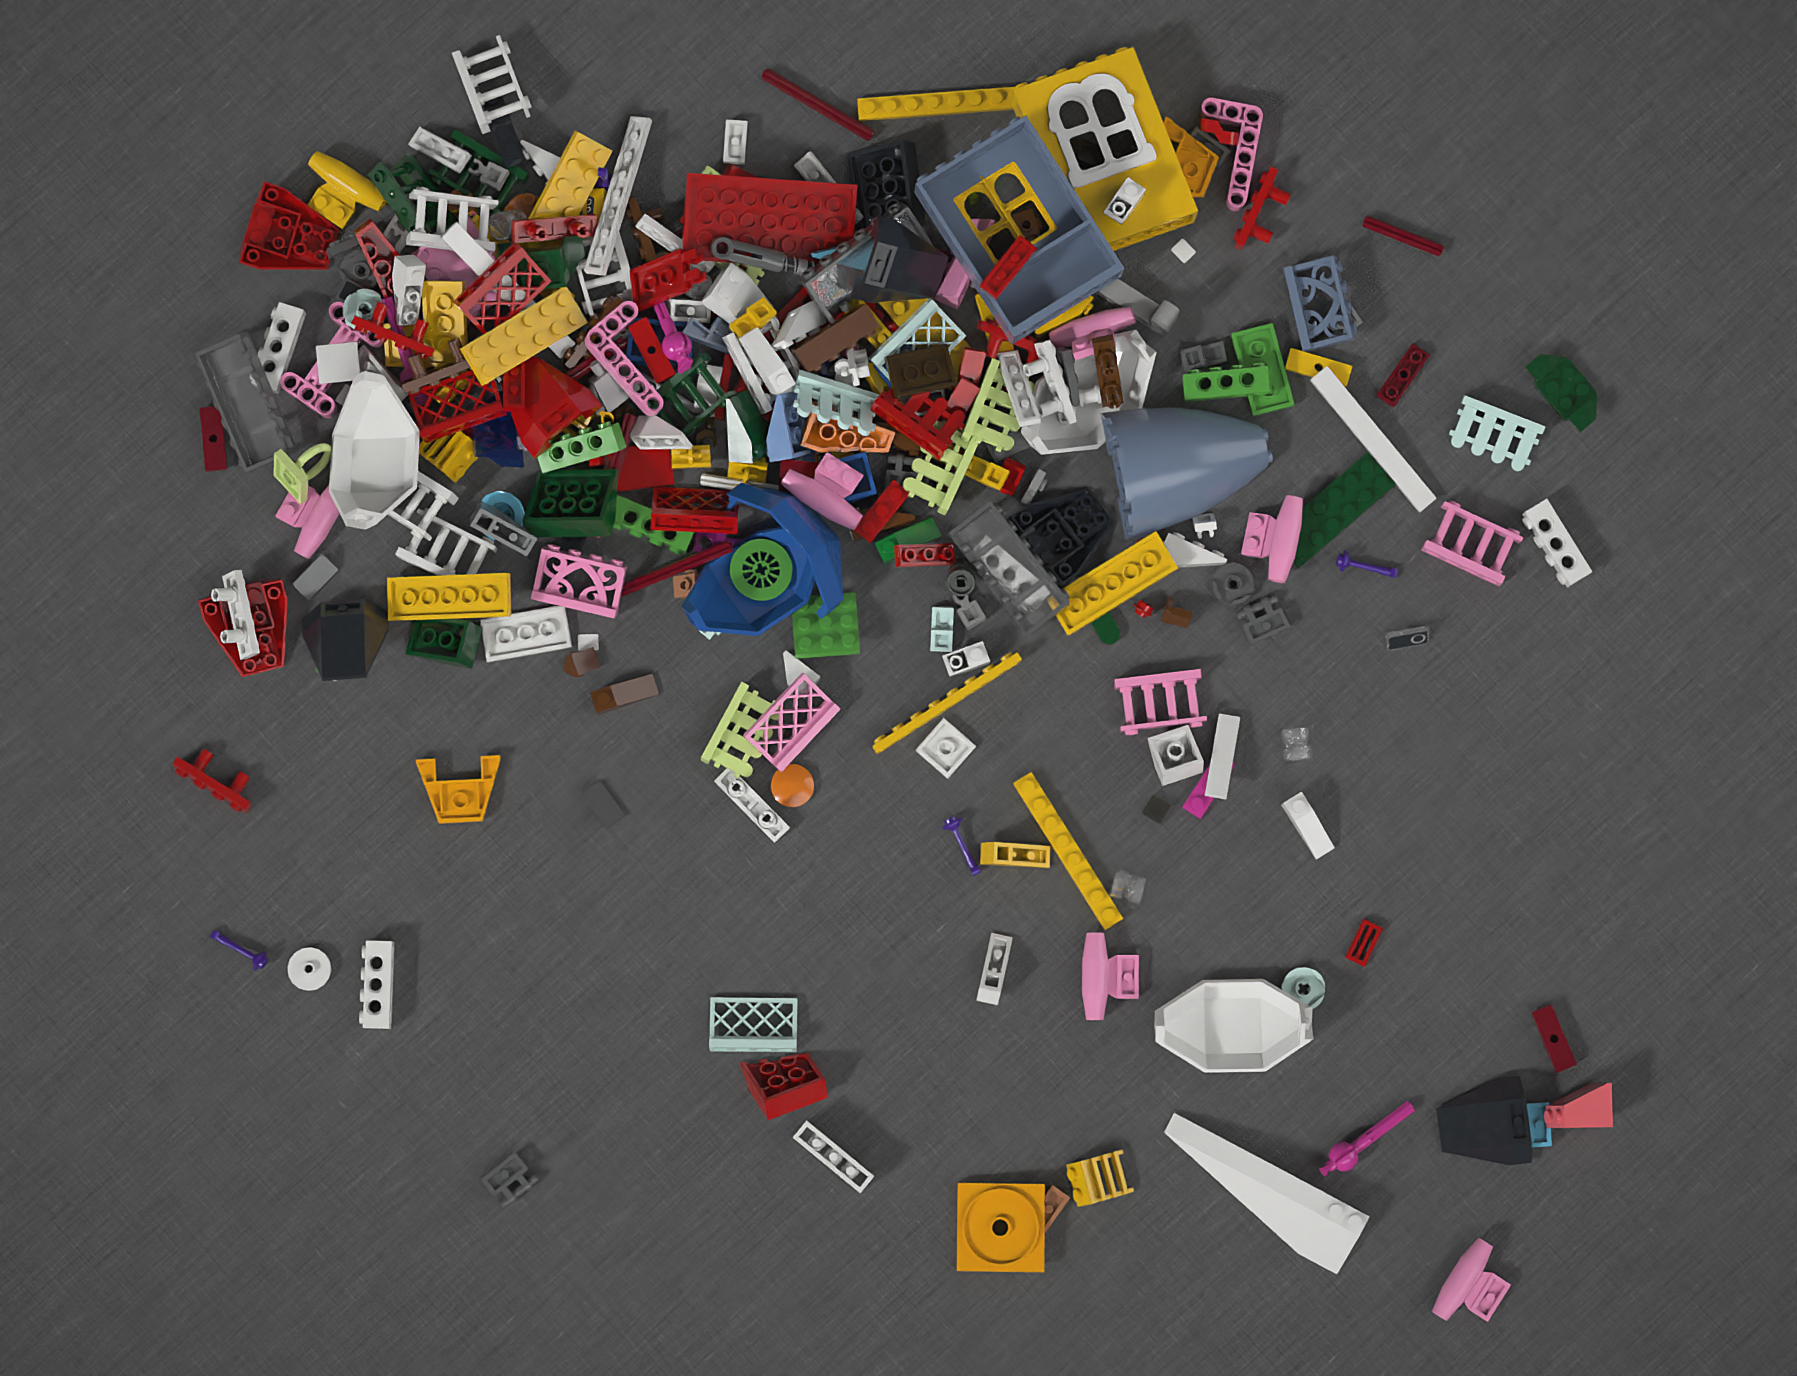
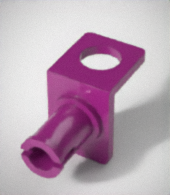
[694,532,744,553]

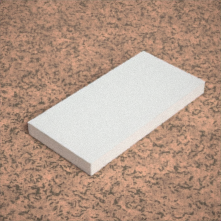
[480,606,572,663]

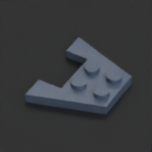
[681,316,746,354]

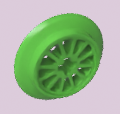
[730,539,793,601]

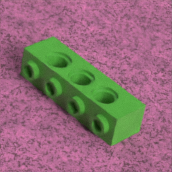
[1183,363,1273,402]
[537,421,626,473]
[613,495,695,555]

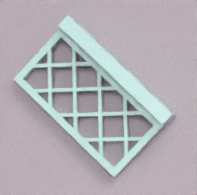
[868,298,966,380]
[709,997,797,1052]

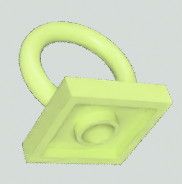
[274,443,331,505]

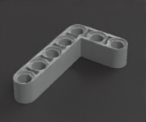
[1096,279,1180,337]

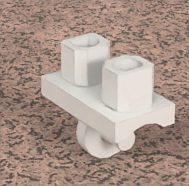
[834,348,870,386]

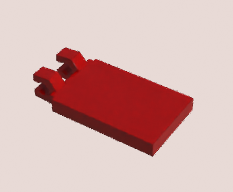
[629,249,707,312]
[589,446,675,493]

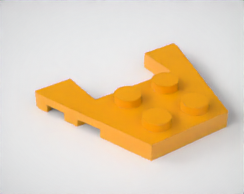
[1164,117,1219,198]
[416,755,501,824]

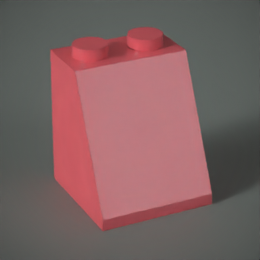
[1544,1083,1613,1128]

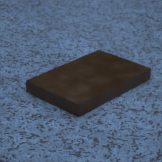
[885,344,957,399]

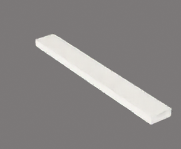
[584,116,652,276]
[441,222,576,359]
[1310,366,1436,512]

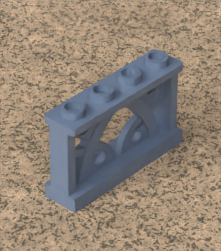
[1284,255,1358,352]

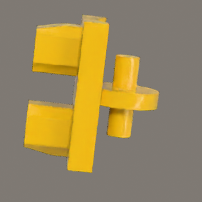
[671,445,711,469]
[727,457,768,484]

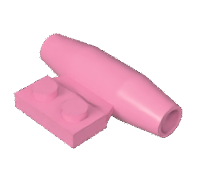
[1049,306,1136,360]
[781,452,863,530]
[275,485,340,559]
[1241,495,1303,583]
[1082,933,1139,1020]
[1432,1238,1511,1322]

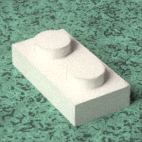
[723,120,748,165]

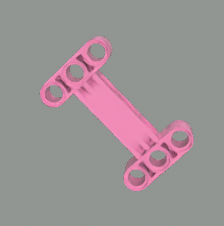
[280,302,384,418]

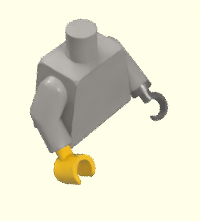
[588,359,657,423]

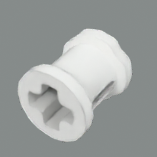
[1078,385,1102,407]

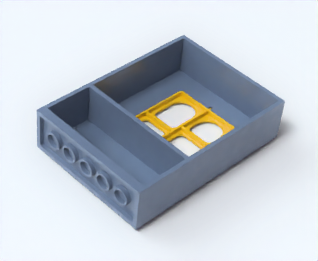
[914,116,1125,344]

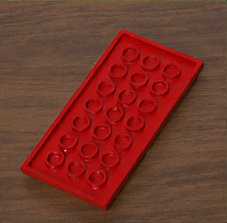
[682,173,857,271]

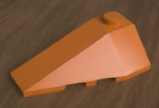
[800,400,895,452]

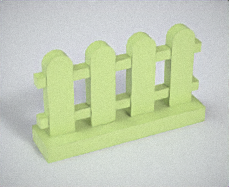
[960,358,1035,452]
[903,419,979,515]
[701,682,779,778]

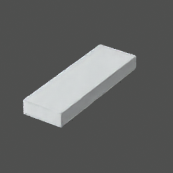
[408,126,471,173]

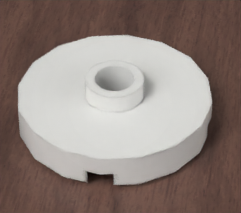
[287,947,332,991]

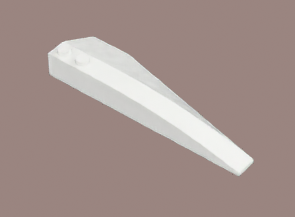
[1164,1113,1369,1274]

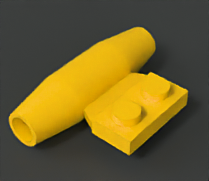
[308,151,387,229]

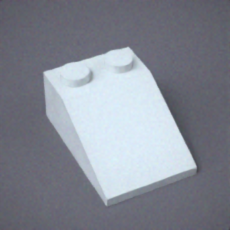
[701,263,774,324]

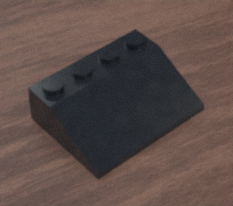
[847,140,926,230]

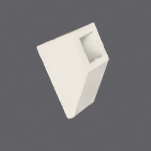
[1104,177,1146,225]
[942,641,990,677]

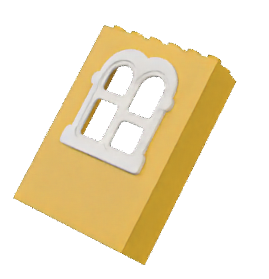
[1011,47,1198,251]

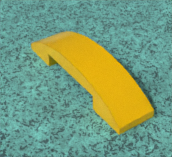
[926,444,1010,491]

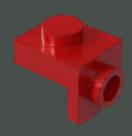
[1000,457,1026,496]

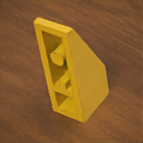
[1034,296,1094,338]
[980,842,1050,868]

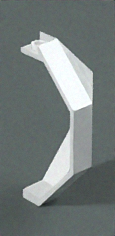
[1021,330,1156,455]
[329,371,420,530]
[1154,979,1313,1073]

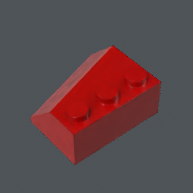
[740,1053,828,1120]

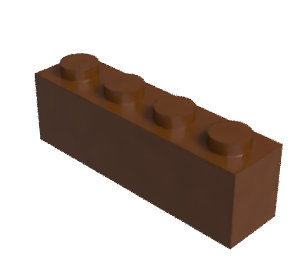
[790,304,879,373]

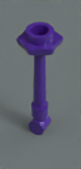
[596,167,613,192]
[1336,550,1399,578]
[942,815,981,876]
[210,930,268,971]

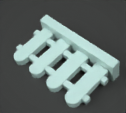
[791,370,880,436]
[1449,395,1545,471]

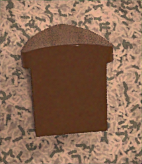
[1161,596,1192,628]
[563,647,601,677]

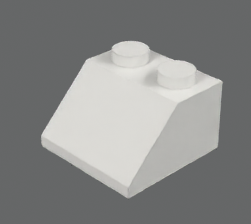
[1148,725,1204,786]

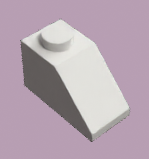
[664,297,711,323]
[693,365,722,417]
[783,651,820,699]

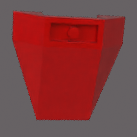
[239,181,339,270]
[500,355,602,459]
[198,579,288,677]

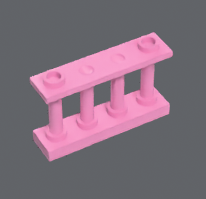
[1421,500,1523,586]
[1114,669,1207,735]

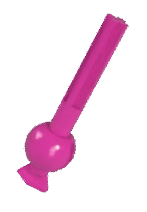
[381,297,429,406]
[653,302,693,373]
[1318,1101,1415,1177]

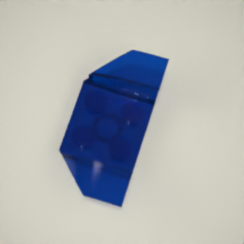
[472,391,524,468]

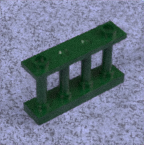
[428,129,529,220]
[368,153,459,234]
[637,352,737,436]

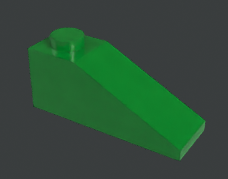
[875,517,942,566]

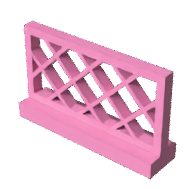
[743,672,840,772]

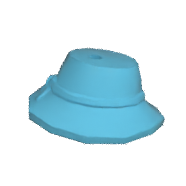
[477,491,525,540]

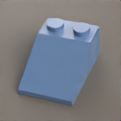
[766,391,811,462]

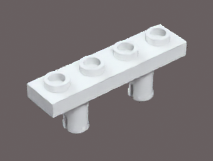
[1023,340,1077,425]
[211,570,260,659]
[714,768,790,843]

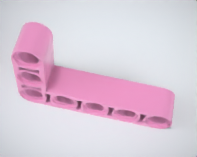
[1200,98,1263,211]
[584,301,663,416]

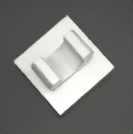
[1192,513,1217,539]

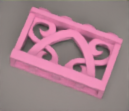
[531,544,628,618]

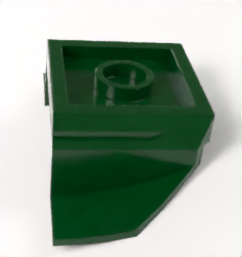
[497,235,585,291]
[1525,354,1597,433]

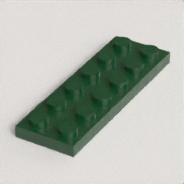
[1293,452,1396,569]

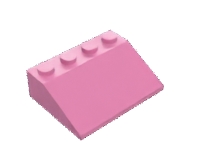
[411,217,497,324]
[934,219,995,310]

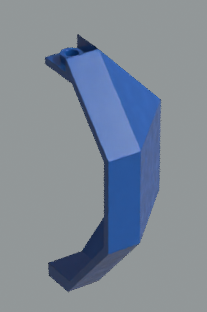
[726,483,843,619]
[681,527,815,636]

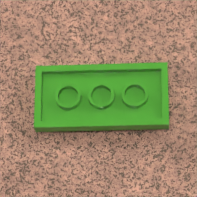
[1231,323,1295,417]

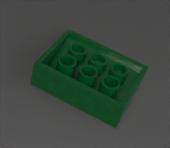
[523,469,619,537]

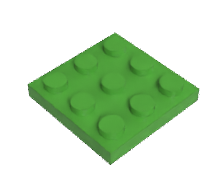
[792,592,860,659]

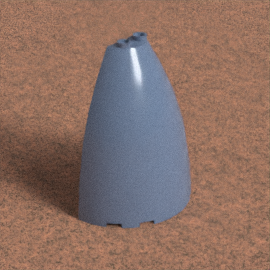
[1100,407,1273,540]

